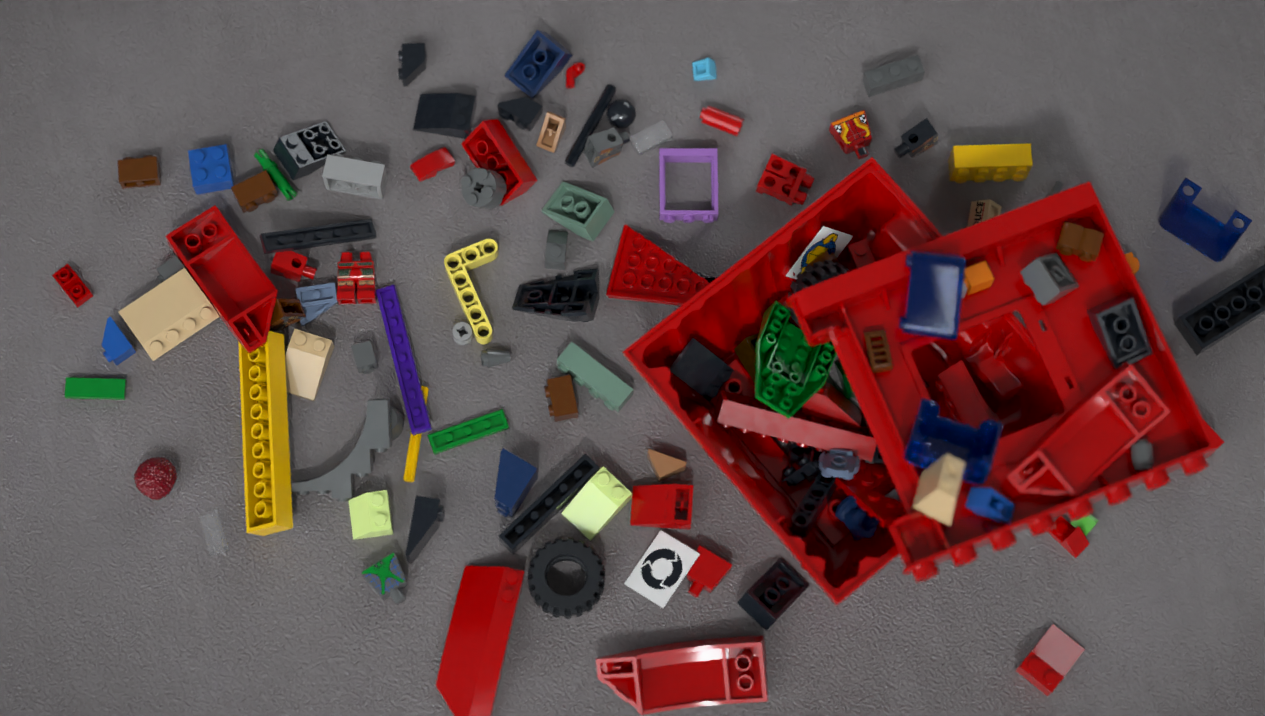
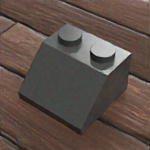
[1020,253,1079,306]

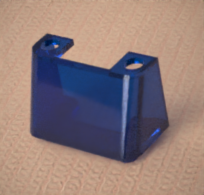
[1159,178,1252,262]

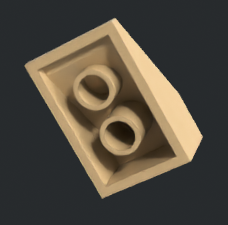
[285,329,334,401]

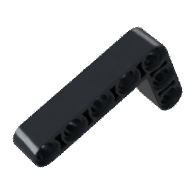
[788,442,838,539]

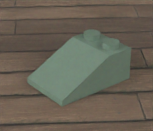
[541,182,614,241]

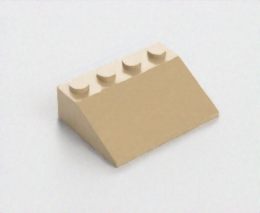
[119,268,220,361]

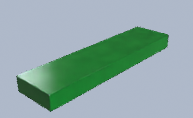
[427,409,509,455]

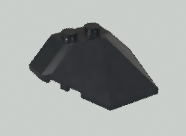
[512,268,600,322]

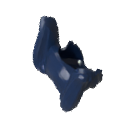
[835,495,881,541]

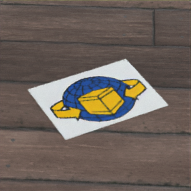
[786,226,853,279]

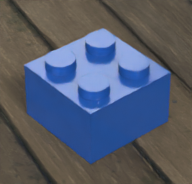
[188,144,234,195]

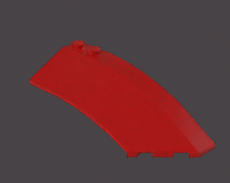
[165,205,278,354]
[1006,362,1170,497]
[436,566,525,716]
[596,635,768,716]

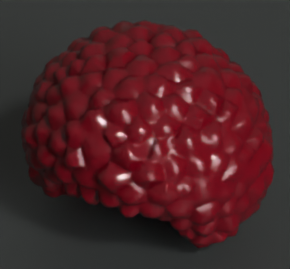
[134,457,177,500]

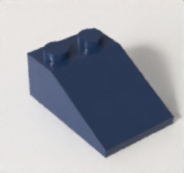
[504,30,573,99]

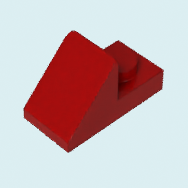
[1048,516,1090,558]

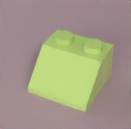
[349,490,393,540]

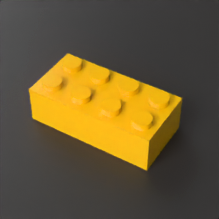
[948,143,1033,183]

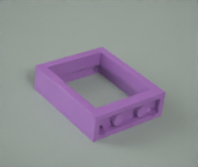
[659,148,718,223]

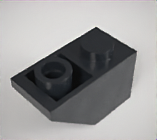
[398,43,426,86]
[497,97,543,131]

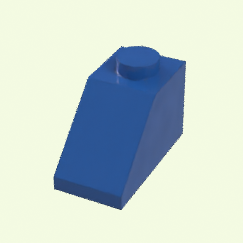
[102,316,136,366]
[965,487,1015,524]

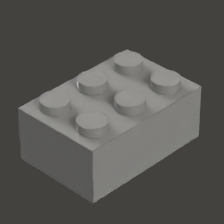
[322,154,388,200]

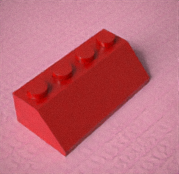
[461,119,538,206]
[935,360,1000,449]

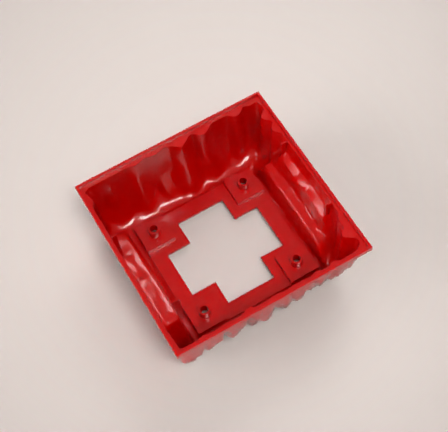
[623,157,1071,606]

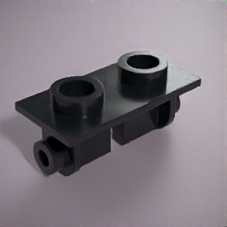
[781,451,820,487]

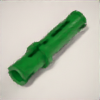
[254,149,298,201]

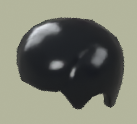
[606,99,636,128]

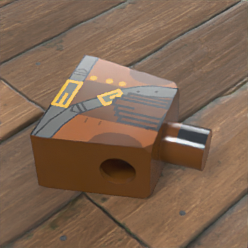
[269,299,306,331]

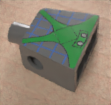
[361,552,407,604]

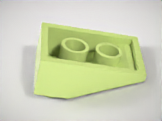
[561,467,632,541]

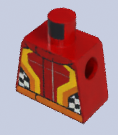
[829,110,872,159]

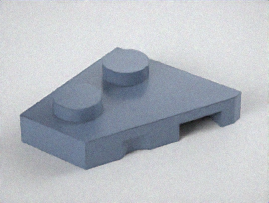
[296,282,338,326]

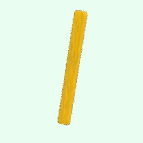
[403,386,429,482]

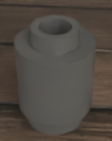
[1131,440,1154,472]

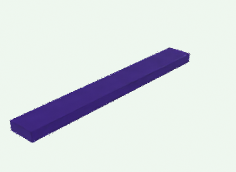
[375,284,432,436]

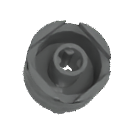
[461,168,507,209]

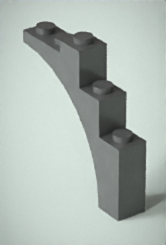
[291,398,392,502]

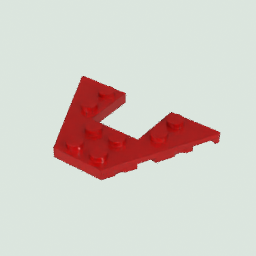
[835,462,905,528]

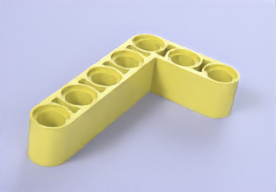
[444,239,498,345]

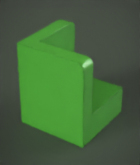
[1070,514,1098,536]

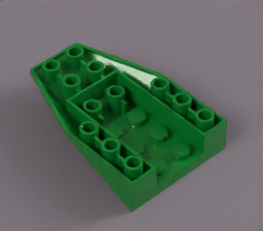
[755,301,837,419]

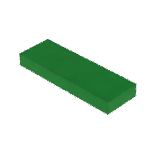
[64,377,127,400]

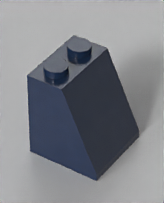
[494,448,538,518]

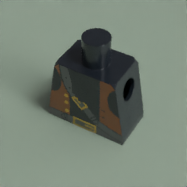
[894,118,938,158]

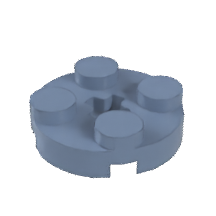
[819,449,860,480]

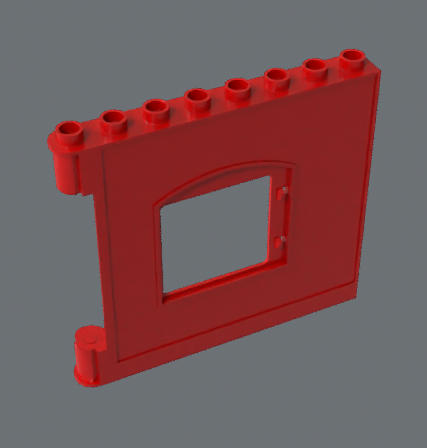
[785,181,1216,583]

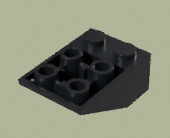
[273,121,346,180]

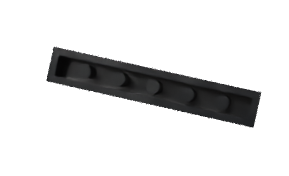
[498,453,600,555]

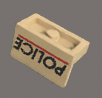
[967,199,1001,227]

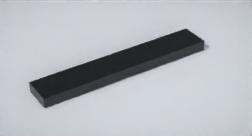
[259,219,376,254]

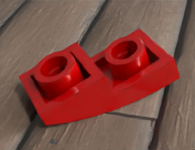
[410,147,455,182]
[52,264,93,308]

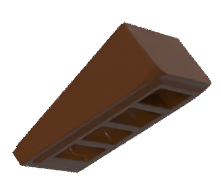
[864,330,893,373]

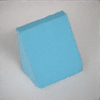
[692,58,717,81]

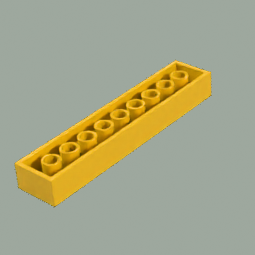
[238,331,293,536]

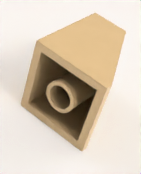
[913,453,965,526]

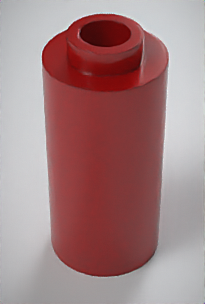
[699,105,744,137]

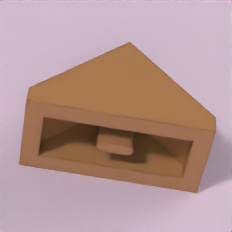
[536,111,566,153]
[647,449,687,482]

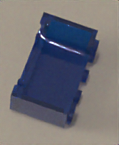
[904,398,1003,484]

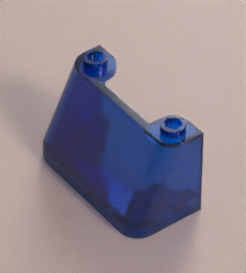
[899,250,965,340]

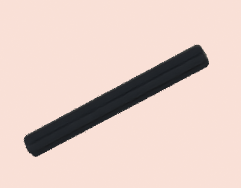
[565,84,616,167]

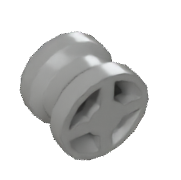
[453,322,473,345]

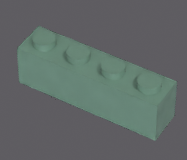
[557,342,633,412]

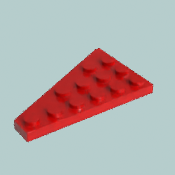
[606,225,710,306]

